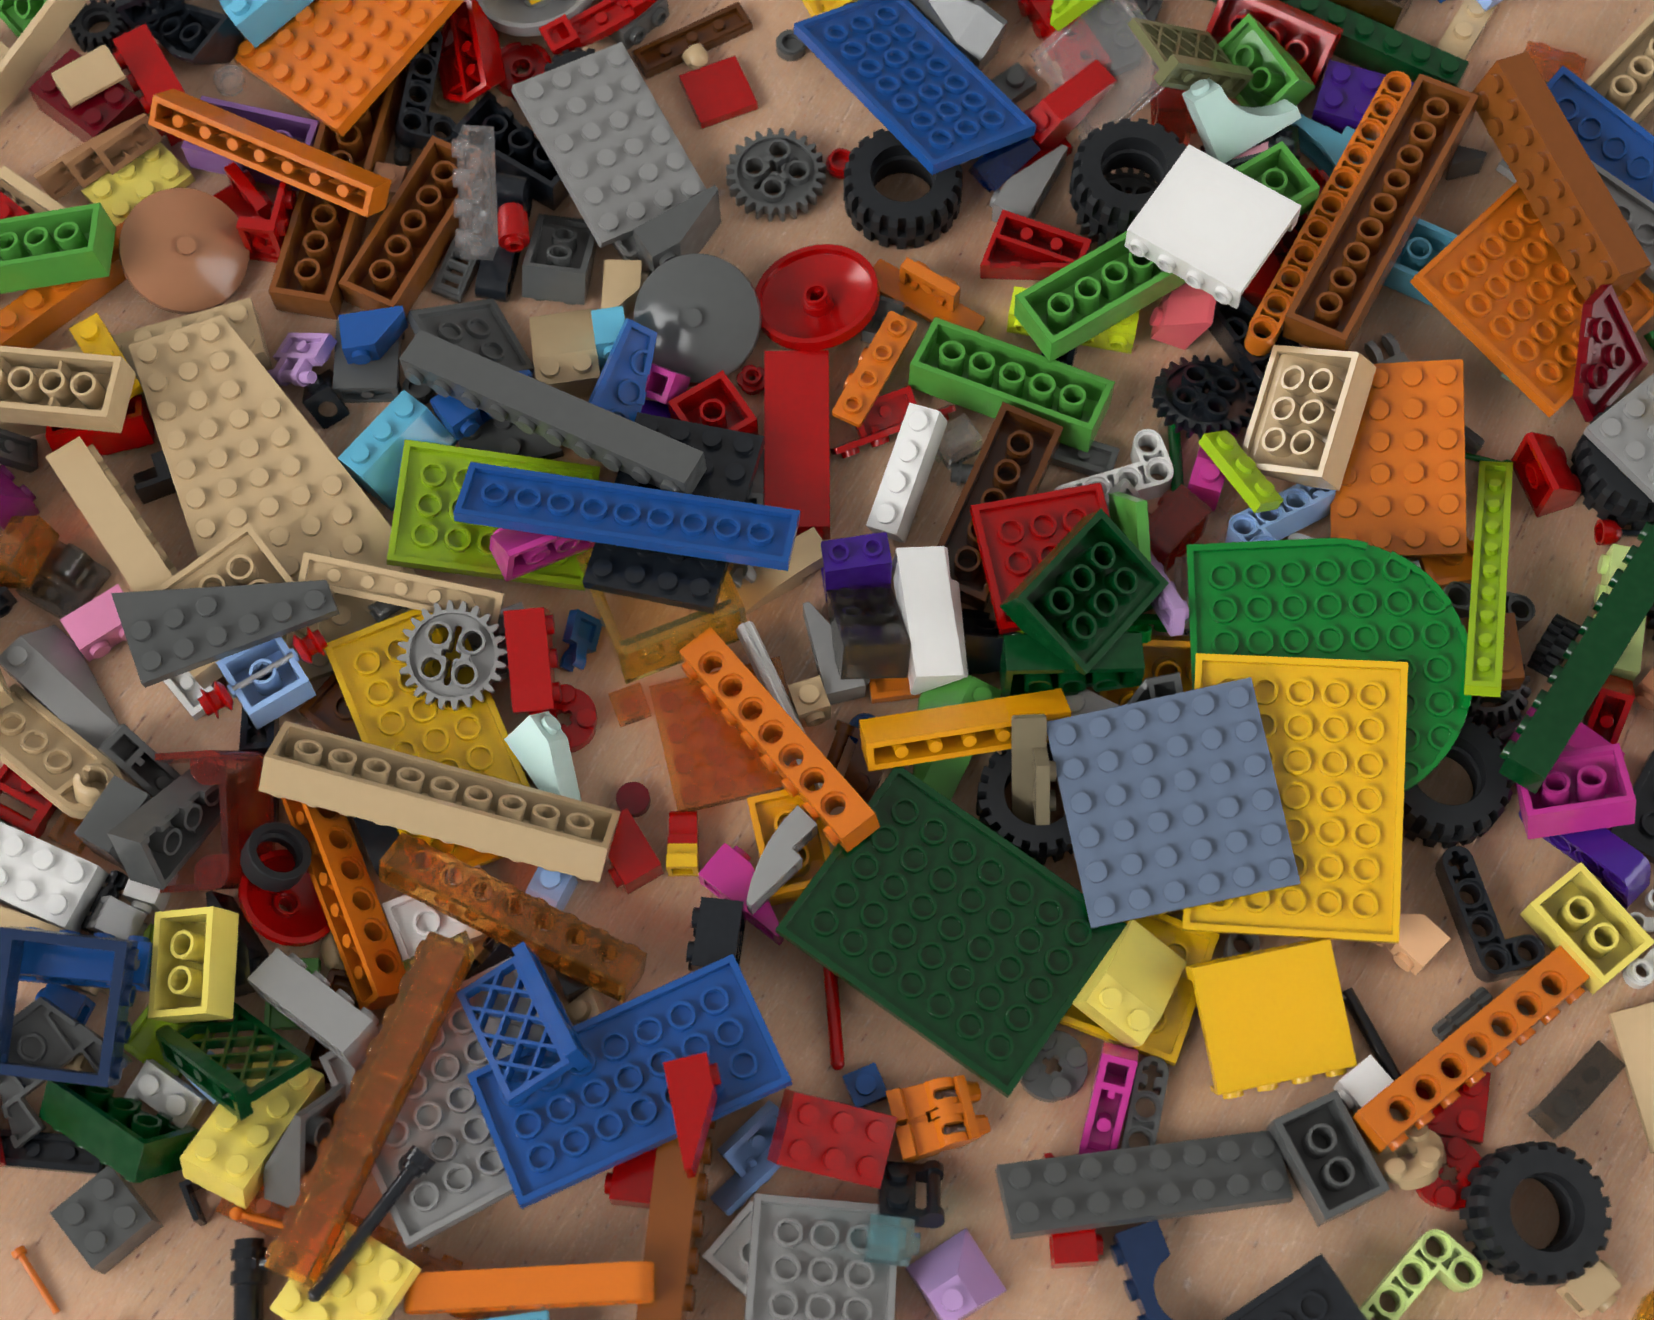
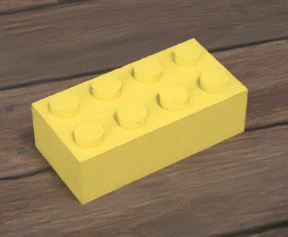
[180,1045,326,1209]

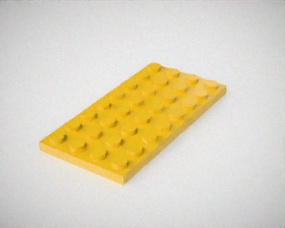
[325,609,530,889]

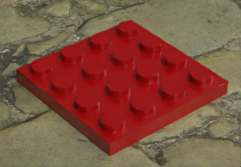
[970,482,1110,634]

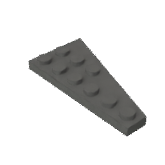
[111,580,340,688]

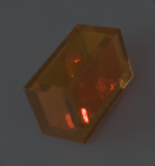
[0,515,60,588]

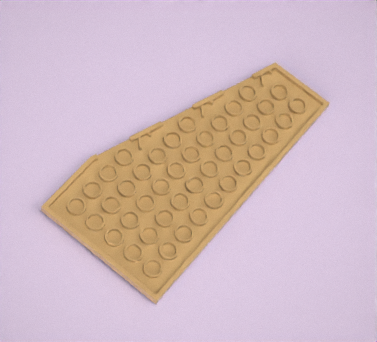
[128,315,417,682]

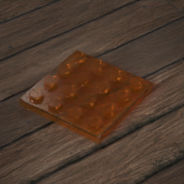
[649,656,798,811]

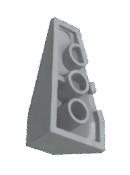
[0,625,119,749]

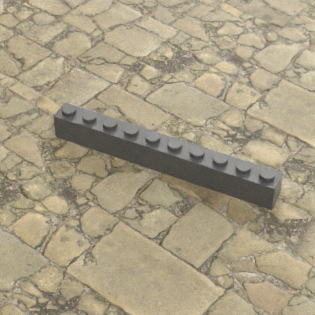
[399,329,707,494]

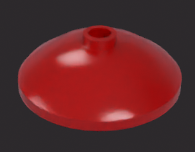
[238,849,331,946]

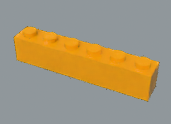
[859,688,1071,772]

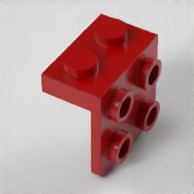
[213,161,273,220]

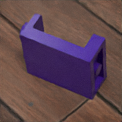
[821,532,892,603]

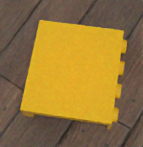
[1185,938,1357,1099]

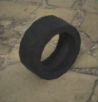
[240,822,312,892]

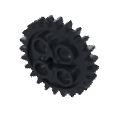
[1151,355,1257,440]

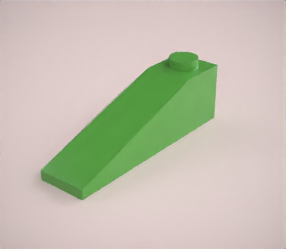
[913,675,1002,801]

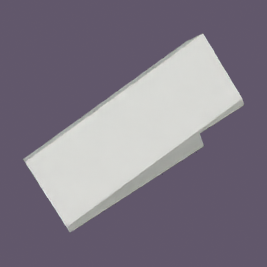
[892,546,968,695]

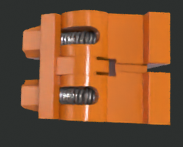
[886,1075,991,1163]

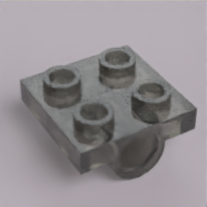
[15,538,111,619]

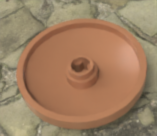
[119,188,249,315]

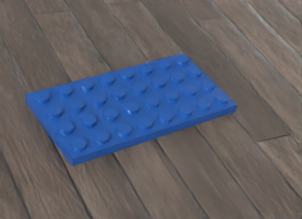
[794,0,1036,175]
[467,954,793,1209]

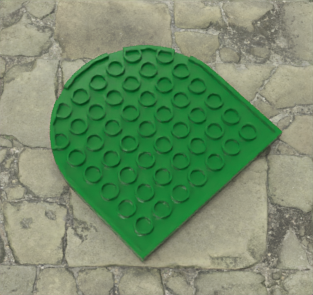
[1187,538,1472,792]

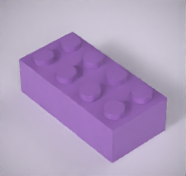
[181,96,320,191]

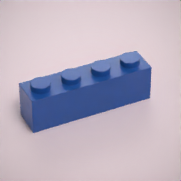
[19,927,153,992]

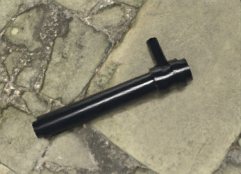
[230,1238,300,1320]

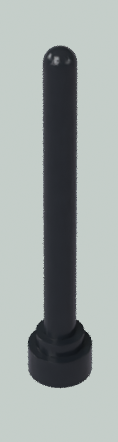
[308,1145,436,1302]

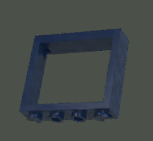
[0,926,141,1087]

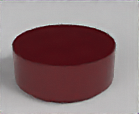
[616,782,651,818]

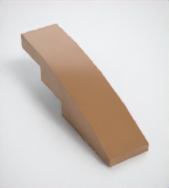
[33,113,163,201]

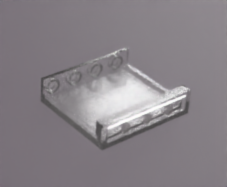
[1030,0,1165,141]

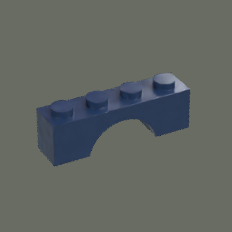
[1110,1220,1173,1320]

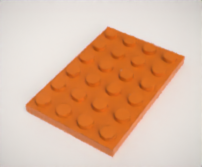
[1330,359,1467,558]

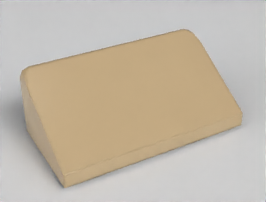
[51,45,126,108]

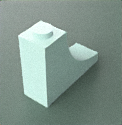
[1182,78,1302,163]

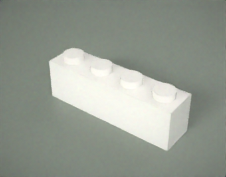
[866,402,948,543]

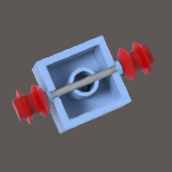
[198,627,328,730]

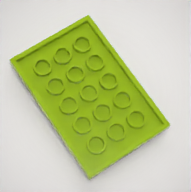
[387,439,600,591]

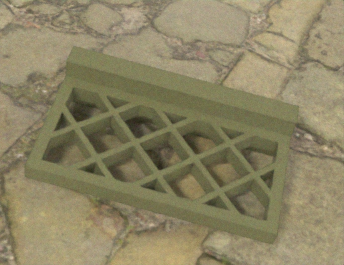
[1128,17,1254,99]

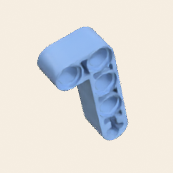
[1225,484,1336,543]

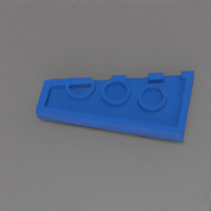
[588,318,657,422]

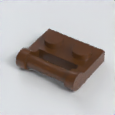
[827,720,885,804]

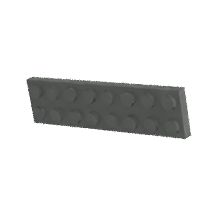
[995,1130,1294,1240]

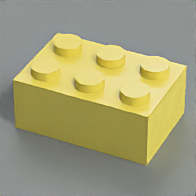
[1519,862,1654,995]
[148,906,239,1023]

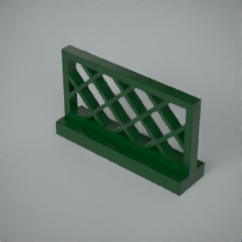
[156,1002,312,1121]

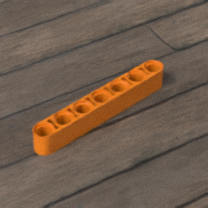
[404,1261,654,1315]

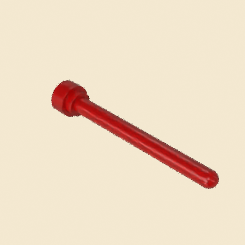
[823,966,845,1070]

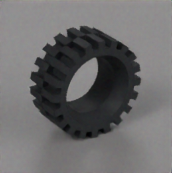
[976,744,1074,865]

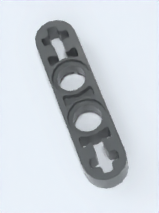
[1120,1056,1169,1149]

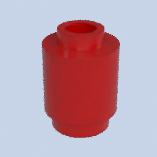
[496,202,530,252]

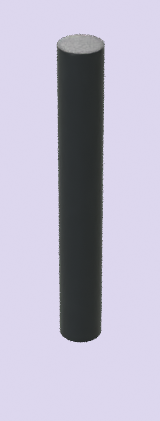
[1342,988,1401,1081]

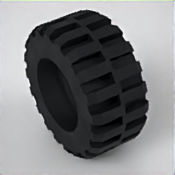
[1069,118,1186,240]
[844,128,963,249]
[1570,403,1654,530]
[1403,715,1514,849]
[1459,1141,1612,1286]

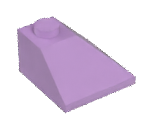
[905,1228,1007,1320]

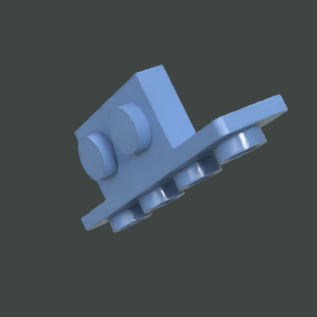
[710,1100,781,1216]

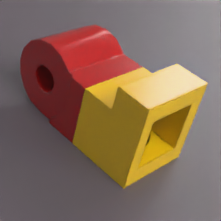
[666,811,699,876]

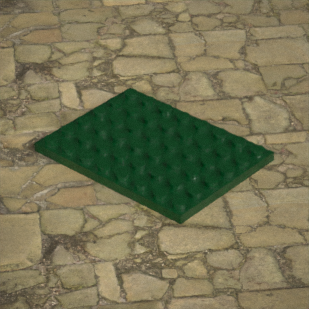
[775,767,1127,1098]

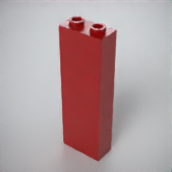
[764,350,830,540]

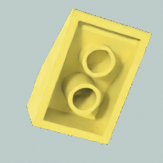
[1072,920,1187,1047]

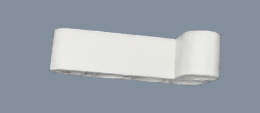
[1054,429,1174,500]

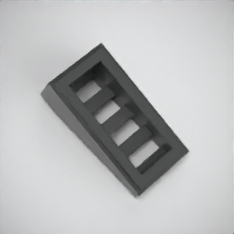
[431,231,485,303]

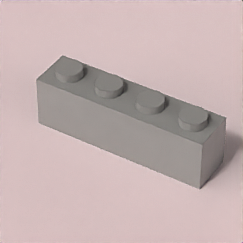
[247,948,383,1069]

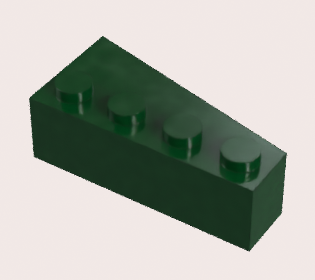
[999,631,1145,697]
[39,1080,199,1183]

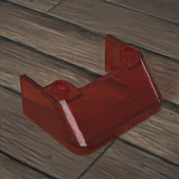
[155,750,275,894]

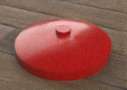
[755,244,880,351]

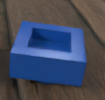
[842,1062,887,1108]

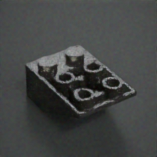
[826,587,911,680]

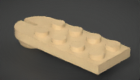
[0,683,123,819]

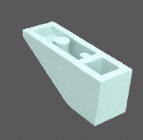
[504,711,581,801]

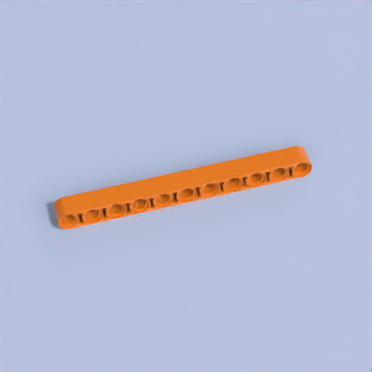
[1244,71,1412,356]

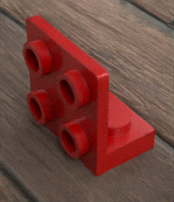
[236,181,296,263]

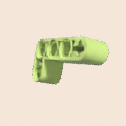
[1360,1229,1483,1320]

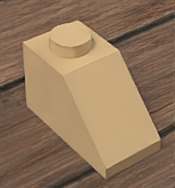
[601,259,649,318]

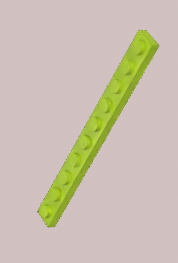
[1464,461,1513,697]

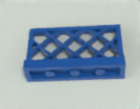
[456,941,592,1106]

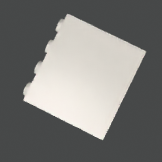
[1125,144,1301,309]

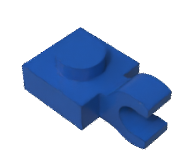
[560,609,603,672]

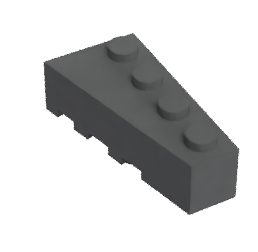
[107,760,244,890]

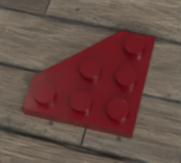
[1573,284,1649,422]

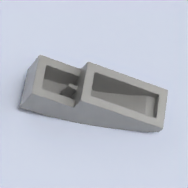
[746,805,818,915]

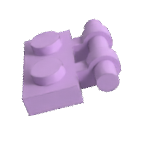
[267,332,337,387]

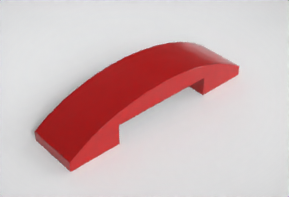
[538,0,657,55]

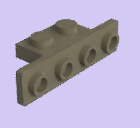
[1011,714,1056,825]

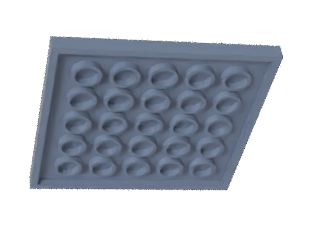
[1047,677,1301,929]

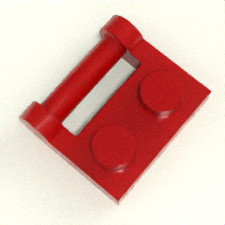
[0,764,57,839]

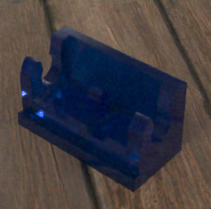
[968,137,1041,192]

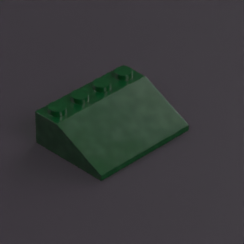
[1000,509,1169,675]

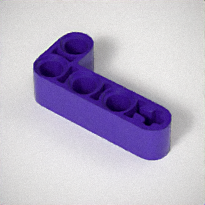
[1518,811,1651,910]

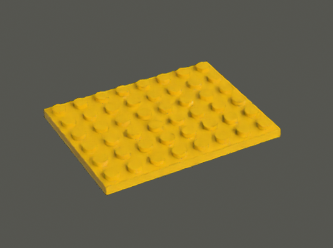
[1182,653,1408,944]

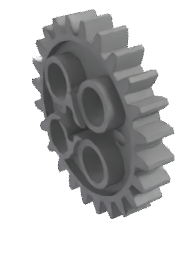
[397,600,508,711]

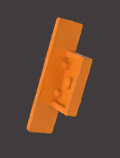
[873,257,985,332]
[832,311,917,427]

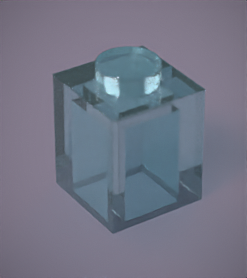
[864,1214,920,1267]

